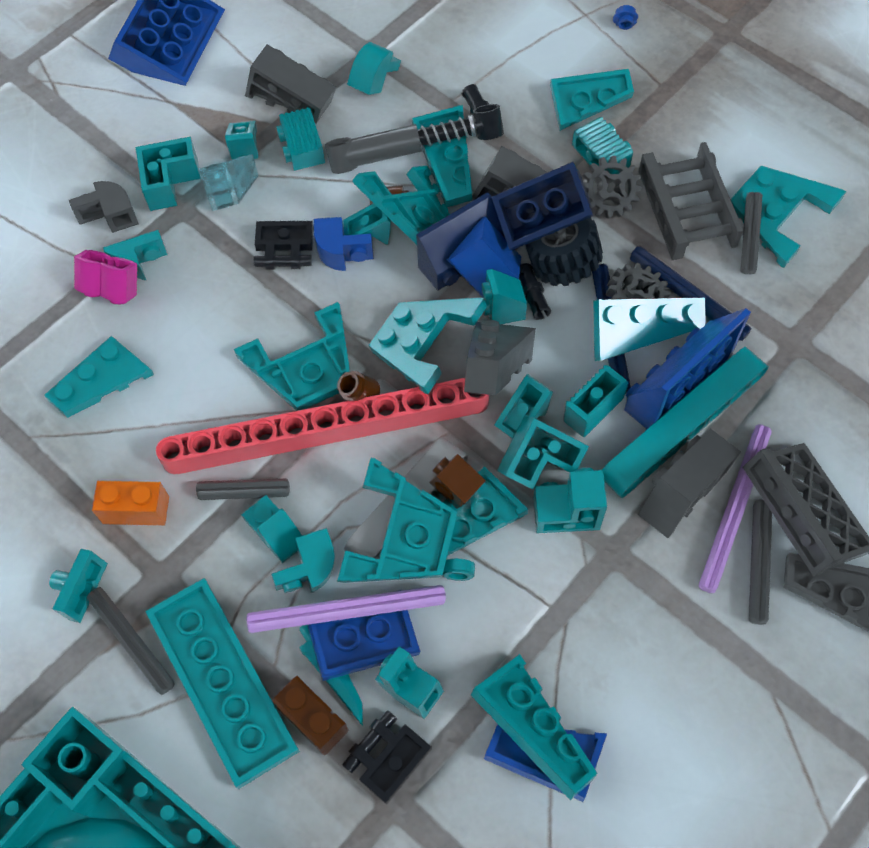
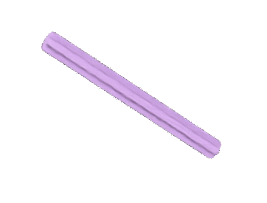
[698,424,772,593]
[246,585,446,633]

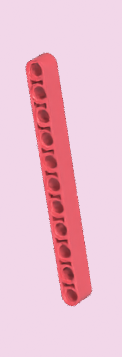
[156,378,489,474]

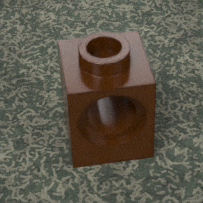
[429,454,486,509]

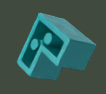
[136,136,201,211]
[497,415,589,489]
[533,467,607,534]

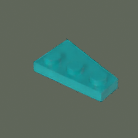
[550,69,634,131]
[44,336,154,418]

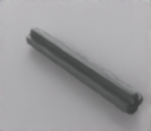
[749,499,772,625]
[87,587,175,695]

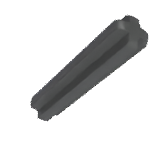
[740,192,763,274]
[196,478,290,500]

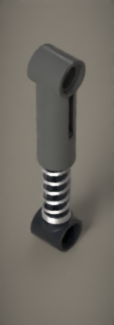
[325,104,504,174]

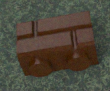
[272,676,349,756]

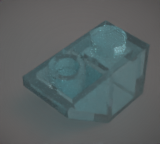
[199,154,258,211]

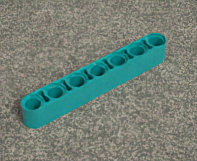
[602,346,769,498]

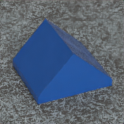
[447,217,522,298]

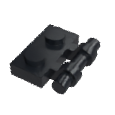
[254,221,314,270]
[342,710,432,805]

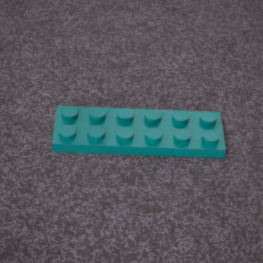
[145,578,300,790]

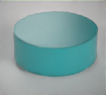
[443,558,475,581]

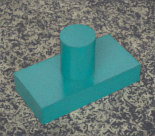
[49,549,108,623]

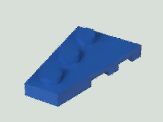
[484,724,607,802]

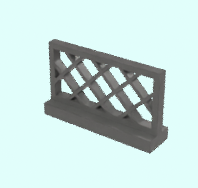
[742,443,869,576]

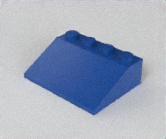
[108,0,225,86]
[624,308,751,429]

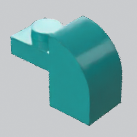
[347,42,401,95]
[272,528,335,593]
[375,646,444,719]

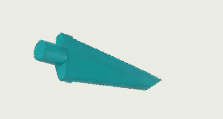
[299,625,363,726]

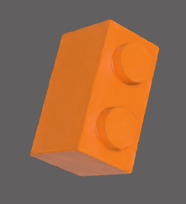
[92,481,169,526]

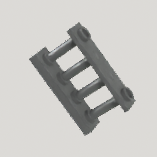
[638,142,744,260]

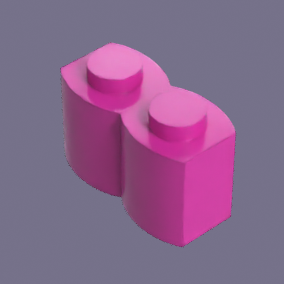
[74,250,137,305]

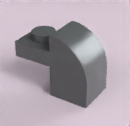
[69,181,139,233]

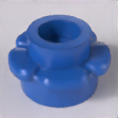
[613,5,638,30]

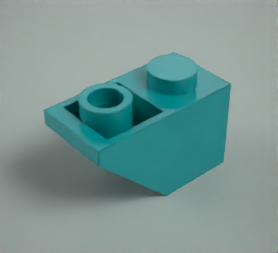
[482,269,527,324]

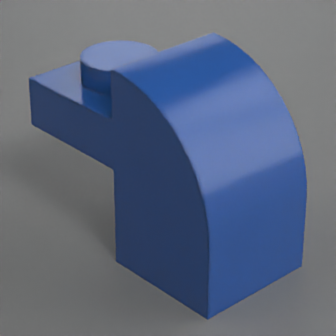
[313,217,374,271]

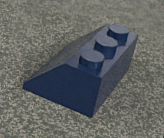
[491,162,593,251]
[416,192,506,291]

